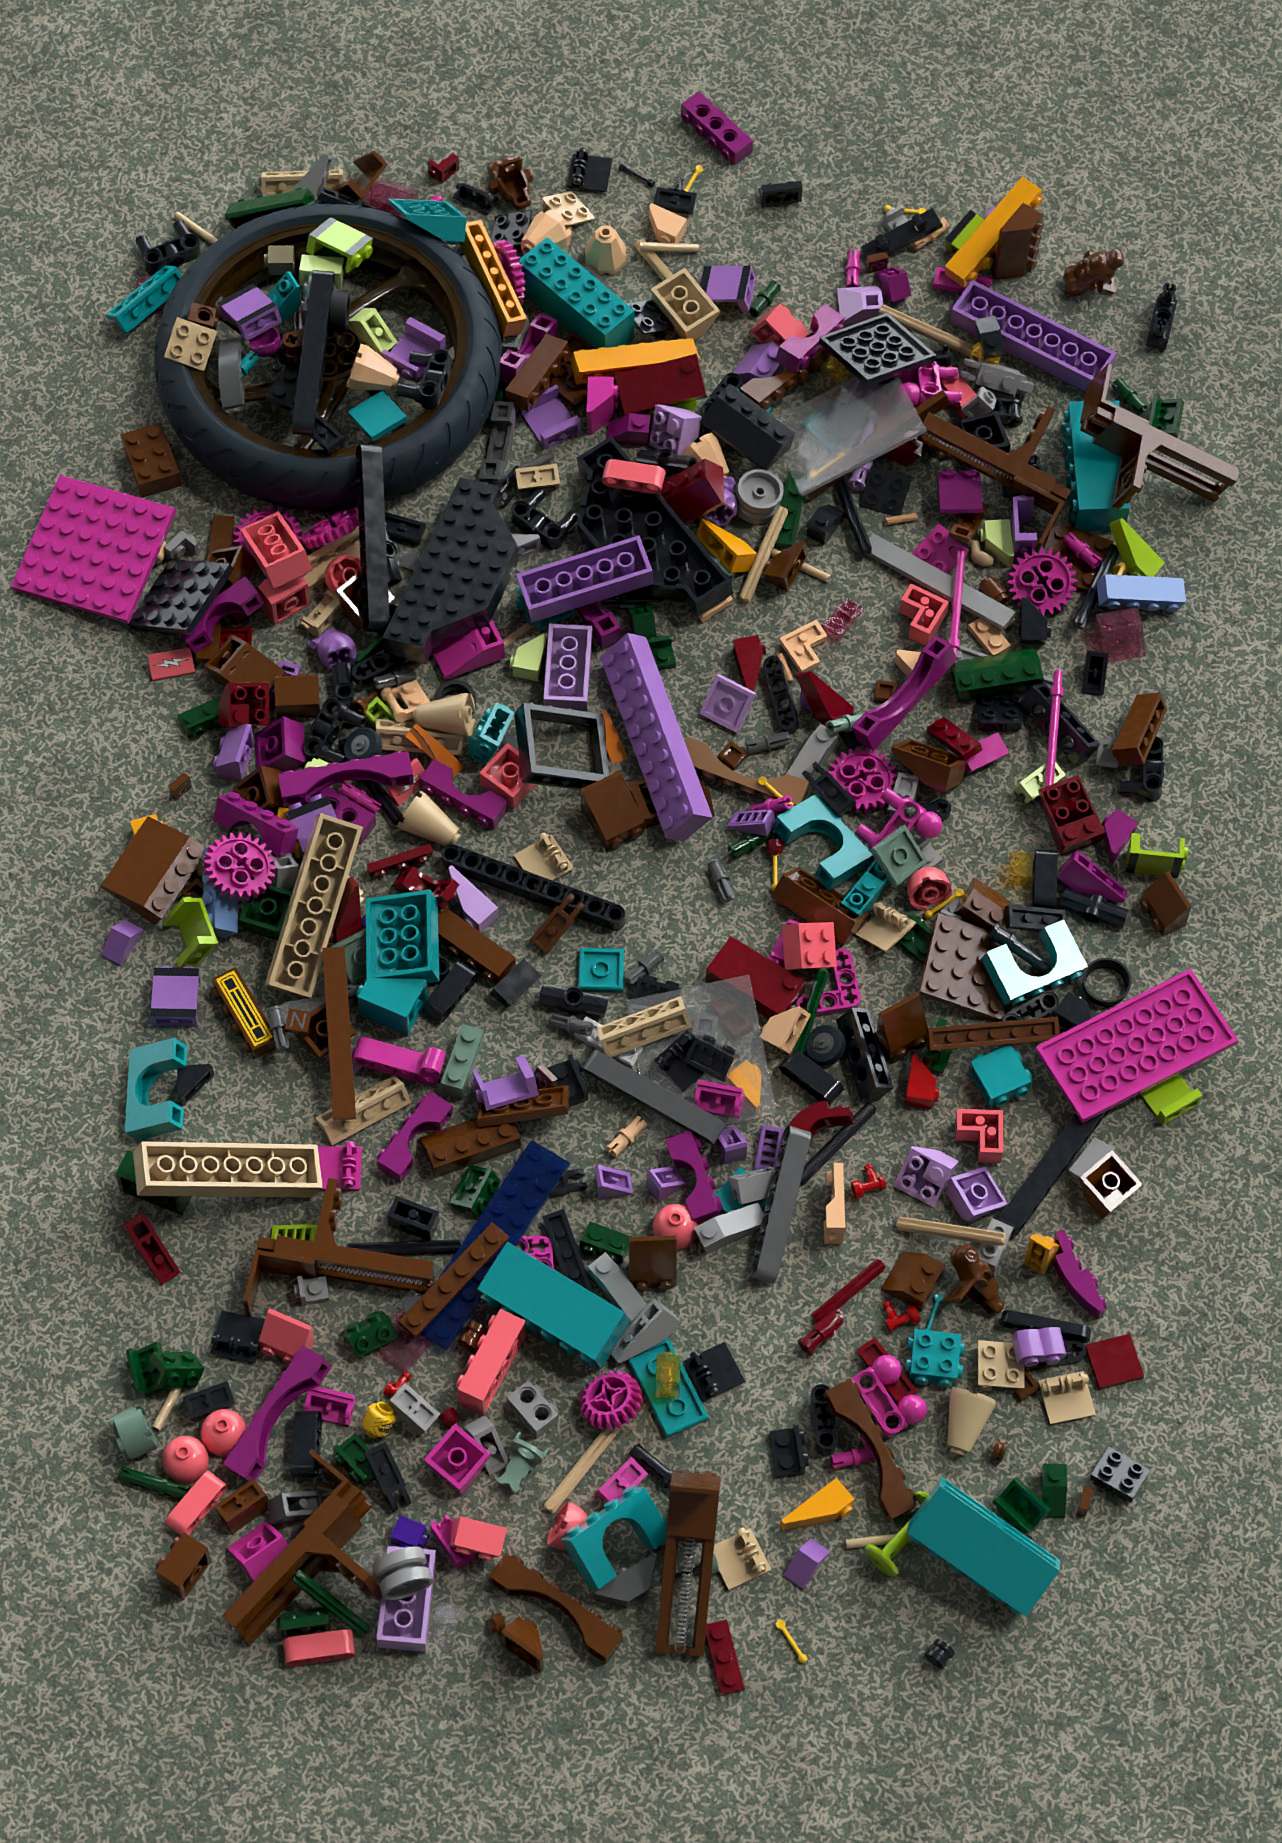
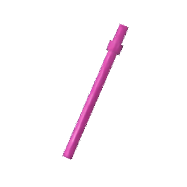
[947,551,965,666]
[1045,670,1064,787]

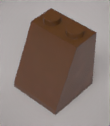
[581,770,645,850]

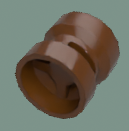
[457,1321,488,1353]

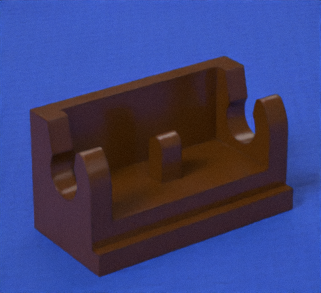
[629,779,660,828]
[214,1479,268,1534]

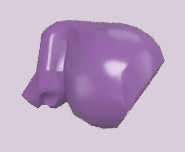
[702,477,739,527]
[308,629,356,670]

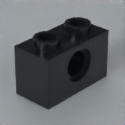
[387,1196,440,1240]

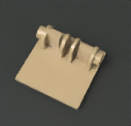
[541,191,595,232]
[164,317,217,371]
[514,833,574,889]
[855,902,916,952]
[978,1340,1024,1391]
[1038,1371,1096,1425]
[714,1527,772,1590]

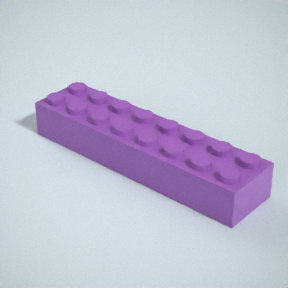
[950,280,1117,392]

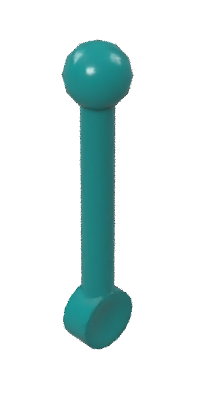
[923,1293,943,1331]

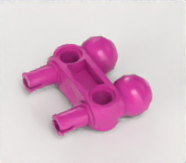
[893,362,962,409]
[855,788,942,849]
[851,1355,927,1447]

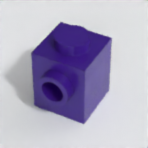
[390,1515,429,1548]

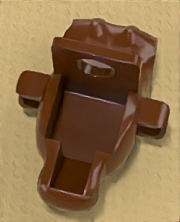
[487,156,534,210]
[1063,249,1124,297]
[944,1244,1004,1315]

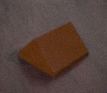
[274,674,320,719]

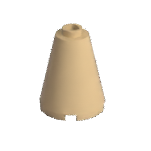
[413,693,476,736]
[397,791,461,846]
[947,1387,996,1456]

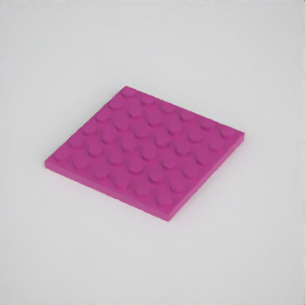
[11,475,177,624]

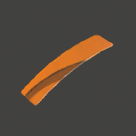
[596,709,628,764]
[406,724,463,777]

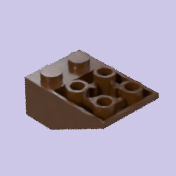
[205,634,286,693]

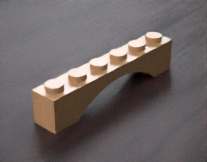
[685,736,811,806]

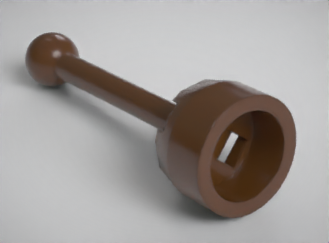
[349,689,383,715]

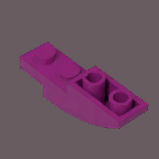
[1053,1230,1107,1319]

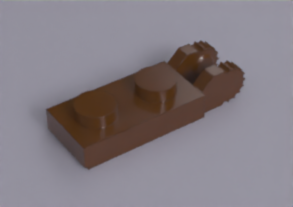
[530,894,585,955]

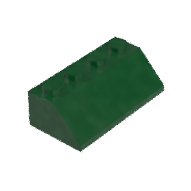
[225,187,315,230]
[950,648,1044,702]

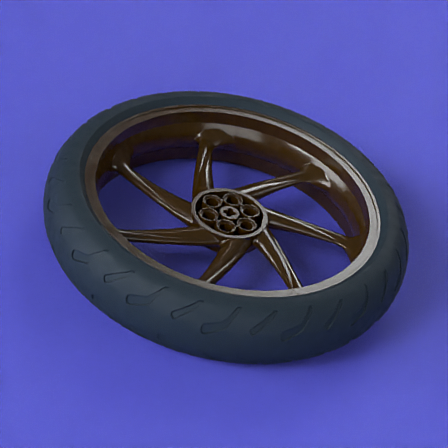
[154,204,502,511]

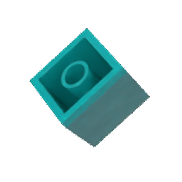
[356,978,428,1036]

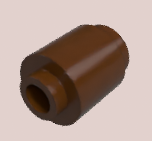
[978,577,1009,605]

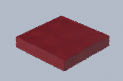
[1085,1333,1144,1390]

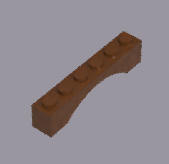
[739,333,833,411]
[822,1378,917,1522]
[489,1553,623,1665]

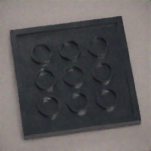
[819,313,936,386]
[128,559,234,635]

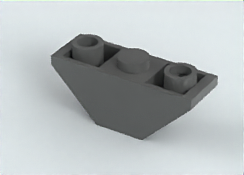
[592,1554,656,1608]

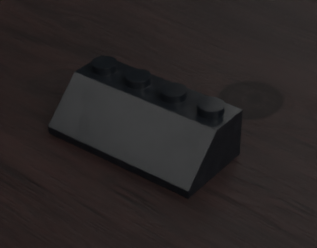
[700,384,795,471]

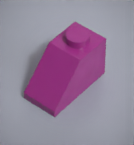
[875,266,912,303]
[607,413,650,446]
[1102,809,1138,863]

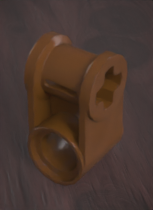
[282,327,305,359]

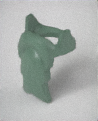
[497,1431,549,1493]

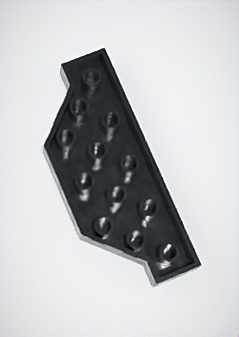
[577,436,733,616]
[383,477,519,664]

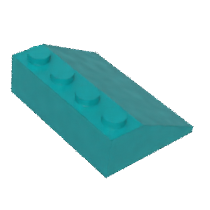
[387,199,467,245]
[366,889,439,983]

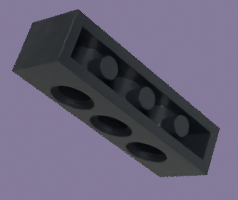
[1019,683,1101,765]
[836,1007,894,1101]

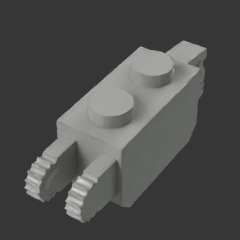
[959,358,1034,395]

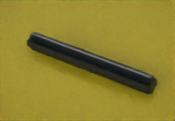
[834,477,872,556]
[1072,544,1120,630]
[338,738,404,825]
[800,1102,877,1186]
[346,1239,461,1255]

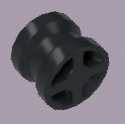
[924,1639,955,1669]

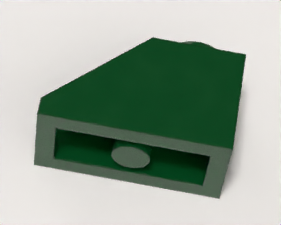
[627,603,657,639]
[1040,1463,1067,1518]

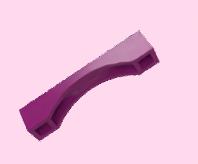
[852,635,957,751]
[278,751,414,807]
[223,1346,332,1482]

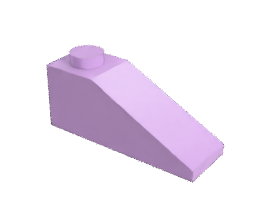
[448,865,498,932]

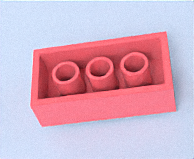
[240,511,313,588]
[456,1309,526,1416]

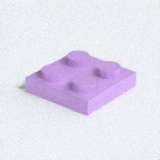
[699,674,757,733]

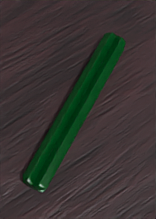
[791,969,829,1053]
[292,1570,369,1636]

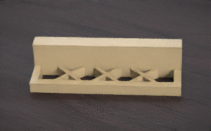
[261,169,344,196]
[303,526,360,591]
[375,719,463,755]
[597,996,692,1057]
[315,1075,412,1145]

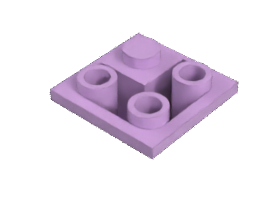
[837,286,883,325]
[649,404,702,455]
[893,1146,959,1208]

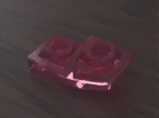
[822,598,864,641]

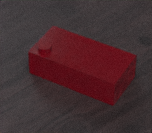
[615,354,708,415]
[705,936,806,1019]

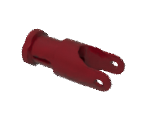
[797,1309,844,1356]

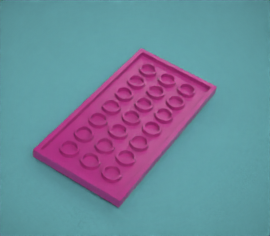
[1035,968,1238,1123]

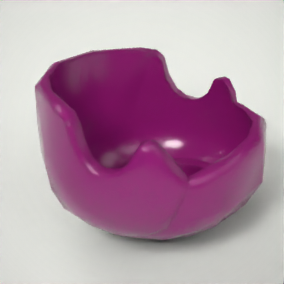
[249,327,281,357]

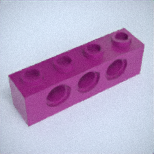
[681,91,753,165]
[302,787,376,844]

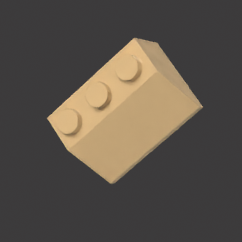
[651,268,720,341]

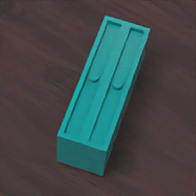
[519,237,635,349]
[1061,401,1130,531]
[477,1242,631,1369]
[907,1477,1060,1617]

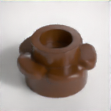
[488,1612,506,1636]

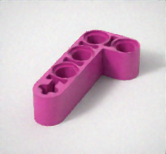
[352,1037,446,1085]

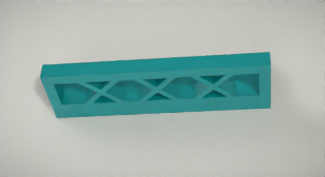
[105,265,182,333]

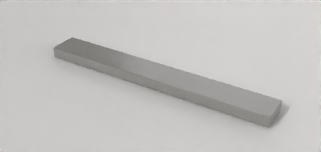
[867,533,1016,631]

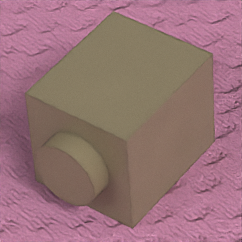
[264,246,295,275]

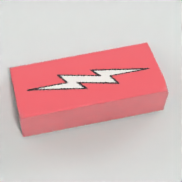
[148,647,195,681]
[387,758,425,806]

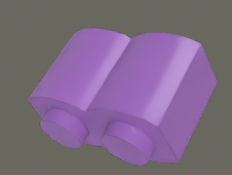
[1011,1327,1066,1367]

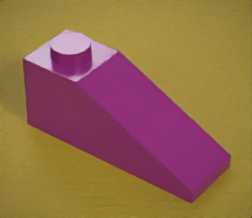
[1057,850,1128,903]

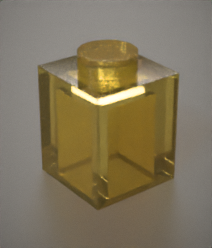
[1008,850,1033,886]

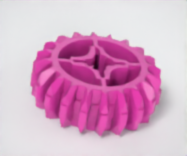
[579,1370,643,1432]

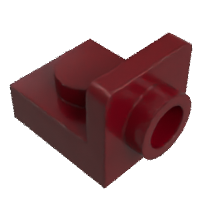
[427,153,459,184]

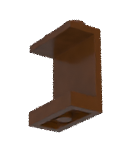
[331,150,388,200]

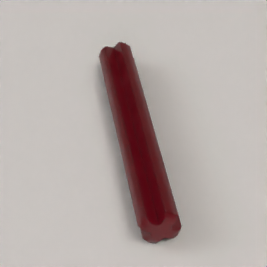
[812,1259,885,1323]

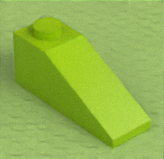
[1109,518,1165,577]

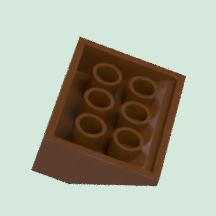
[100,816,206,925]

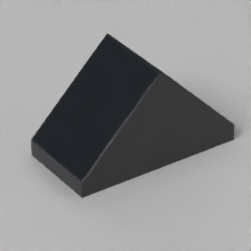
[1082,650,1109,695]
[177,1064,214,1106]

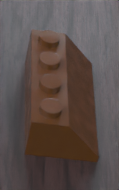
[992,203,1044,280]
[771,867,871,945]
[420,1118,521,1178]

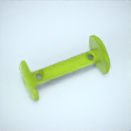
[865,1491,929,1576]

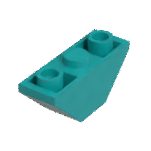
[267,271,301,322]
[841,860,890,917]

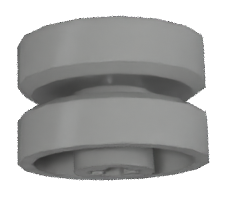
[735,469,784,524]
[373,1547,433,1600]

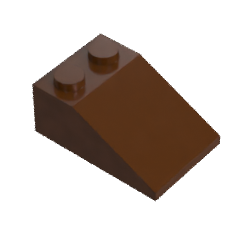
[891,738,967,793]
[876,992,928,1062]
[628,1235,677,1291]

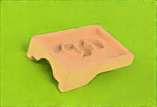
[824,1163,845,1245]

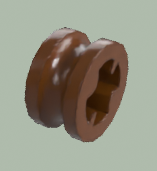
[991,1439,1008,1462]

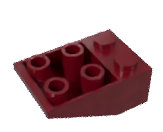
[1038,775,1105,856]

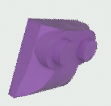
[947,1167,1008,1223]

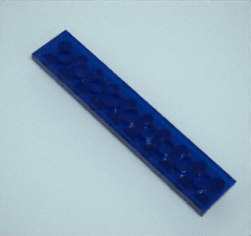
[420,1140,570,1351]

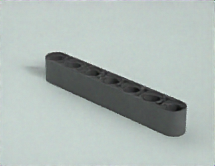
[582,1049,726,1145]
[750,1125,811,1284]

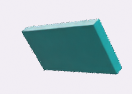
[627,1337,709,1439]

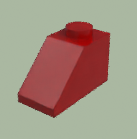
[905,1055,940,1109]

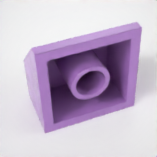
[733,343,785,384]
[213,724,254,782]

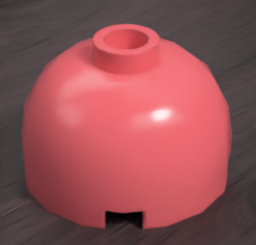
[325,554,361,593]
[907,867,952,910]
[652,1204,698,1251]
[200,1409,247,1458]
[161,1436,209,1484]
[547,1502,587,1551]

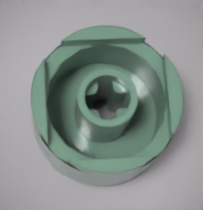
[109,1404,158,1460]

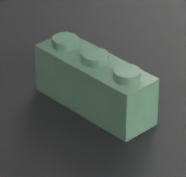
[441,1024,484,1100]

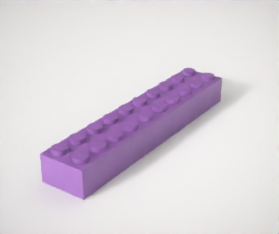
[600,633,713,841]

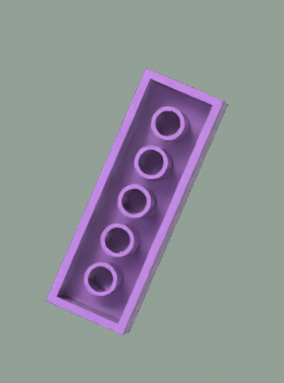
[516,536,654,622]

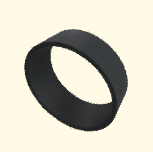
[1083,958,1132,1007]

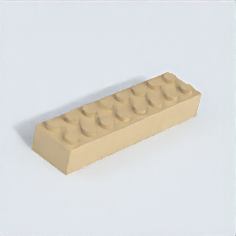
[264,813,363,999]
[133,1142,323,1198]

